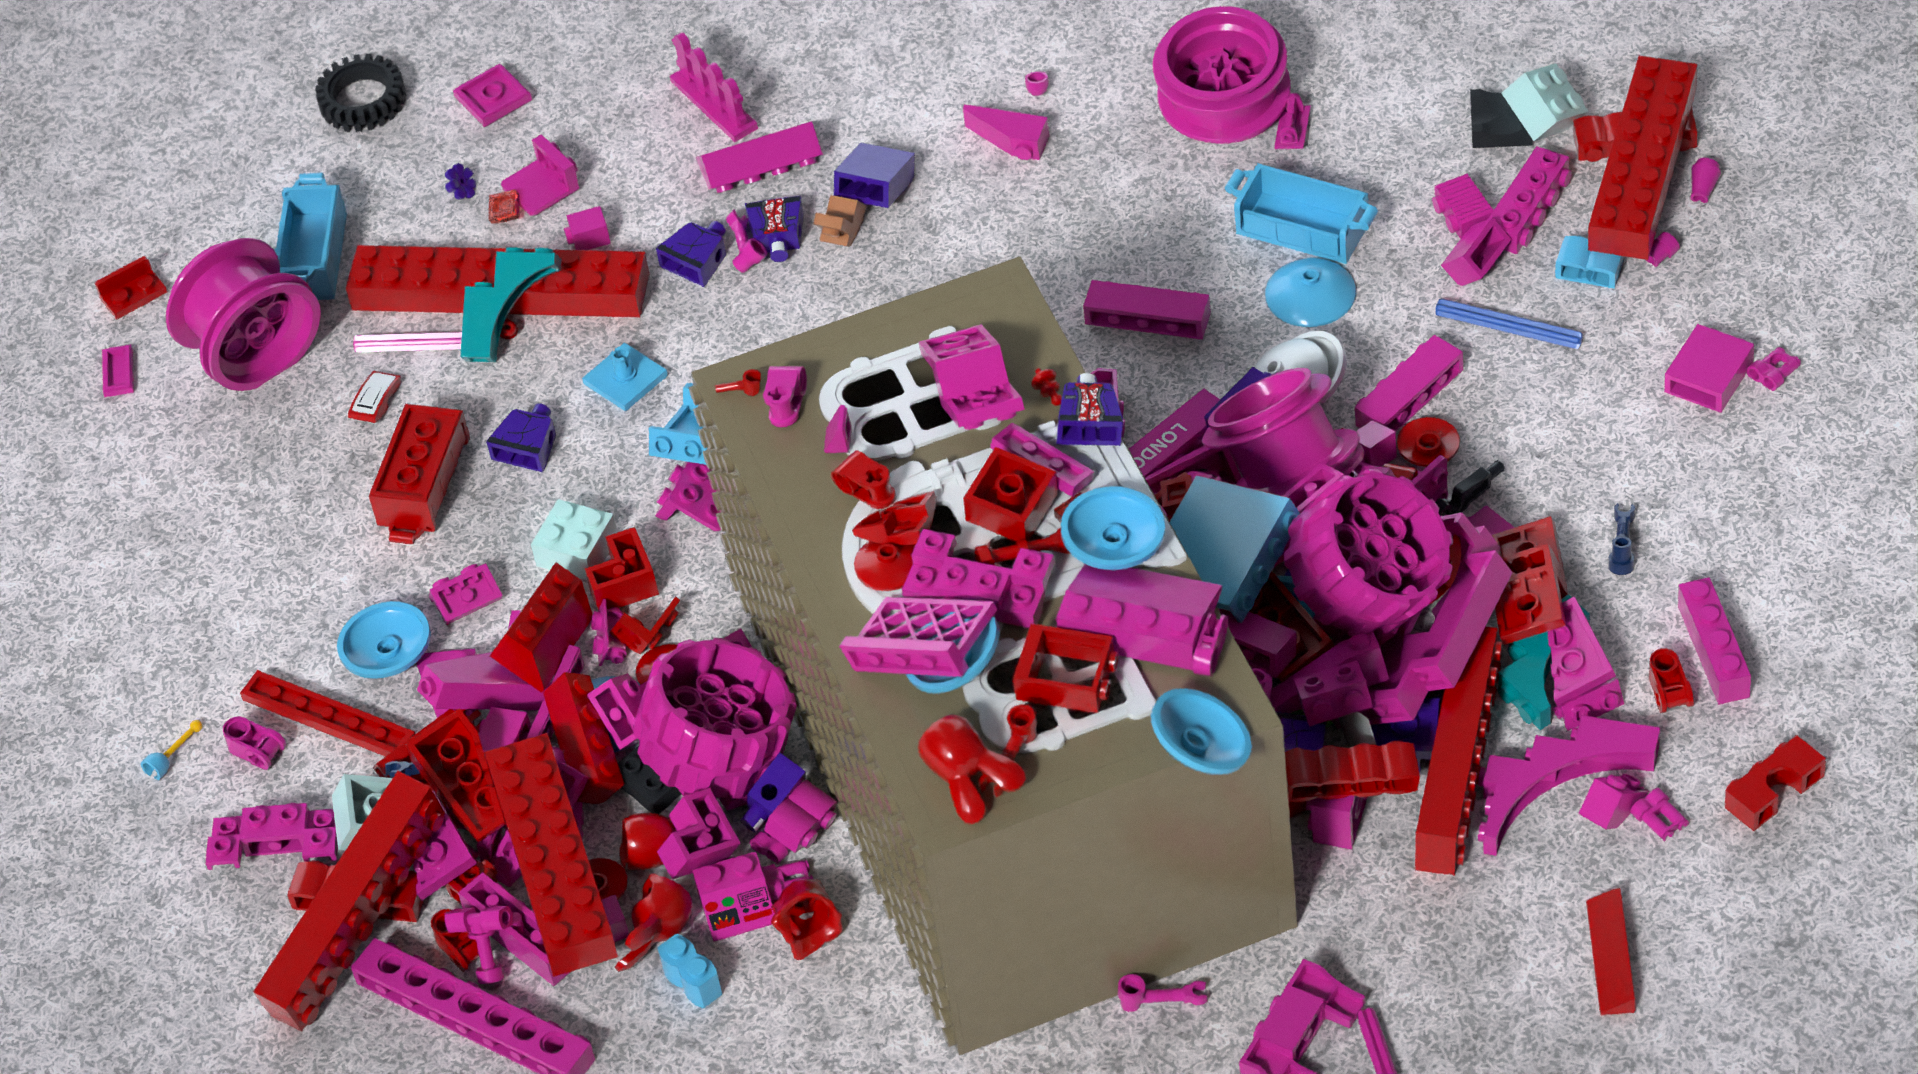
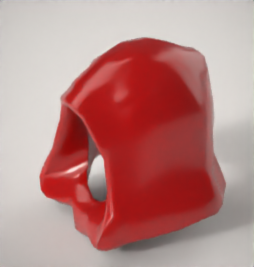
[771,879,843,960]

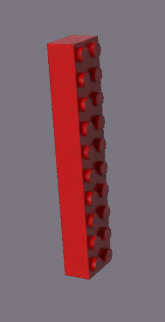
[345,245,650,318]

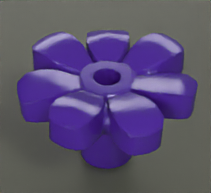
[445,163,476,200]

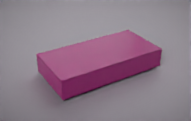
[102,344,134,397]

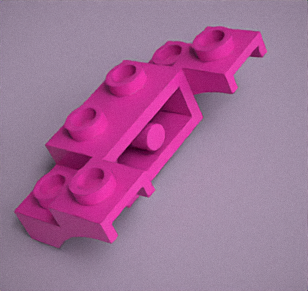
[902,529,1055,628]
[205,803,338,870]
[1239,959,1366,1074]

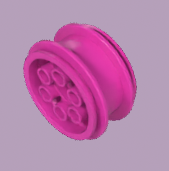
[1152,6,1291,144]

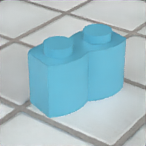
[1555,236,1624,289]
[657,934,722,1008]

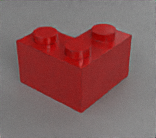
[585,527,659,610]

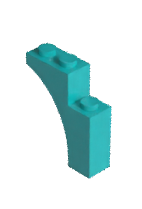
[460,247,562,363]
[1498,595,1590,730]

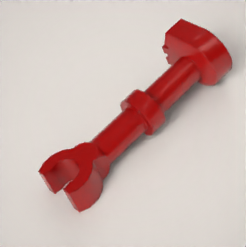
[974,527,1071,566]

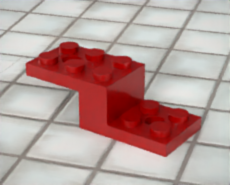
[1492,516,1568,645]

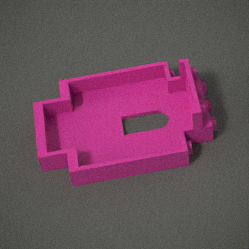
[1331,513,1512,729]

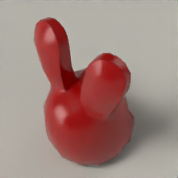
[918,714,1025,824]
[619,813,677,870]
[614,874,692,972]

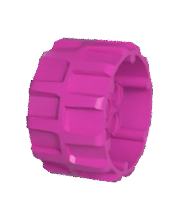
[1284,469,1453,636]
[633,637,797,800]

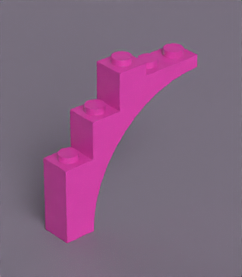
[1478,715,1660,856]

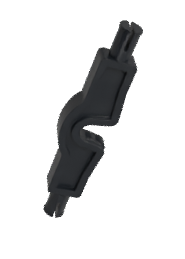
[1435,460,1505,516]

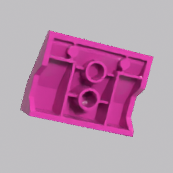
[1056,564,1222,670]

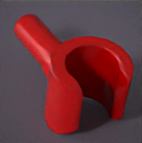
[715,369,761,396]

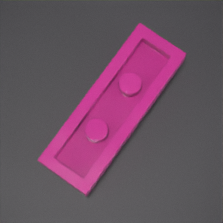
[990,422,1094,497]

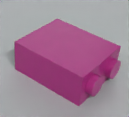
[1664,324,1754,413]

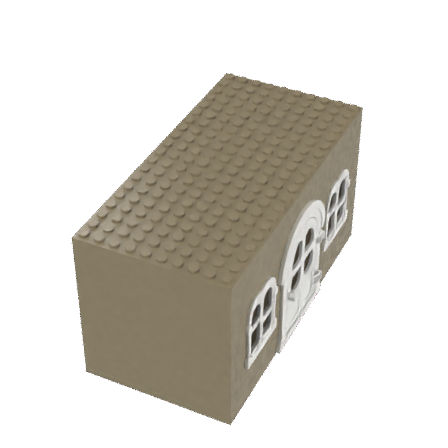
[689,256,1298,1056]

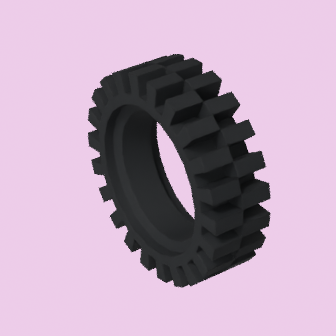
[315,54,406,132]

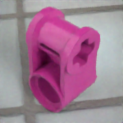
[763,366,807,427]
[223,716,287,770]

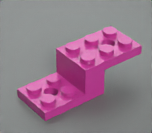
[918,324,1024,430]

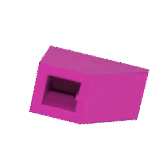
[1578,773,1649,829]

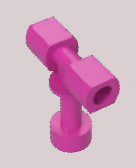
[445,906,513,984]

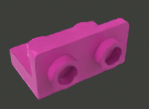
[429,563,503,625]

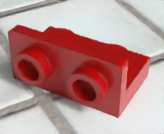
[95,256,168,320]

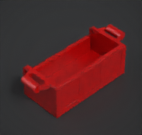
[369,404,470,545]

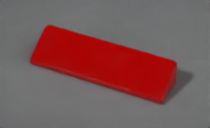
[1586,888,1635,1015]

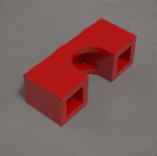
[1725,735,1826,832]

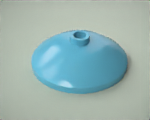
[1265,258,1356,327]
[1061,486,1165,570]
[337,601,431,679]
[906,612,999,693]
[1151,689,1252,774]

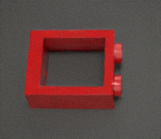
[1013,624,1119,713]

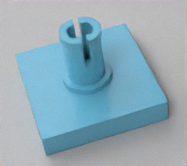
[582,342,668,412]

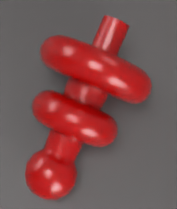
[1031,368,1062,406]

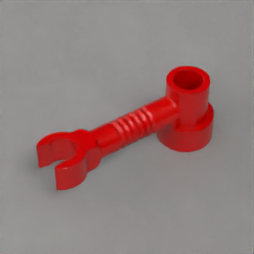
[979,704,1037,798]

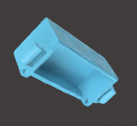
[1225,164,1378,264]
[275,172,347,300]

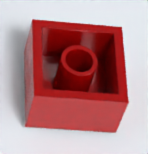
[963,446,1058,542]

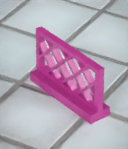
[839,597,997,677]

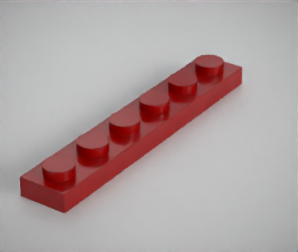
[240,670,416,756]

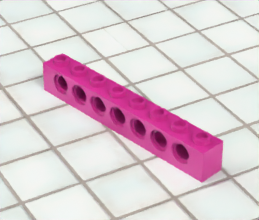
[351,938,595,1074]

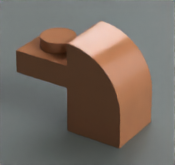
[813,195,866,247]

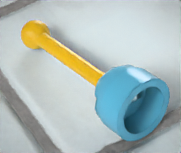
[141,720,203,780]

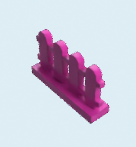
[670,32,758,142]

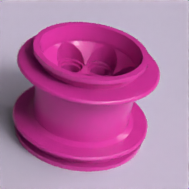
[166,238,320,391]
[1202,368,1364,496]

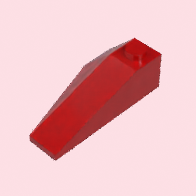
[406,708,506,842]

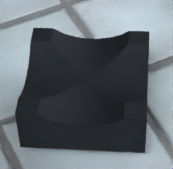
[1470,89,1532,148]
[618,746,681,814]

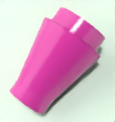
[1690,158,1721,203]

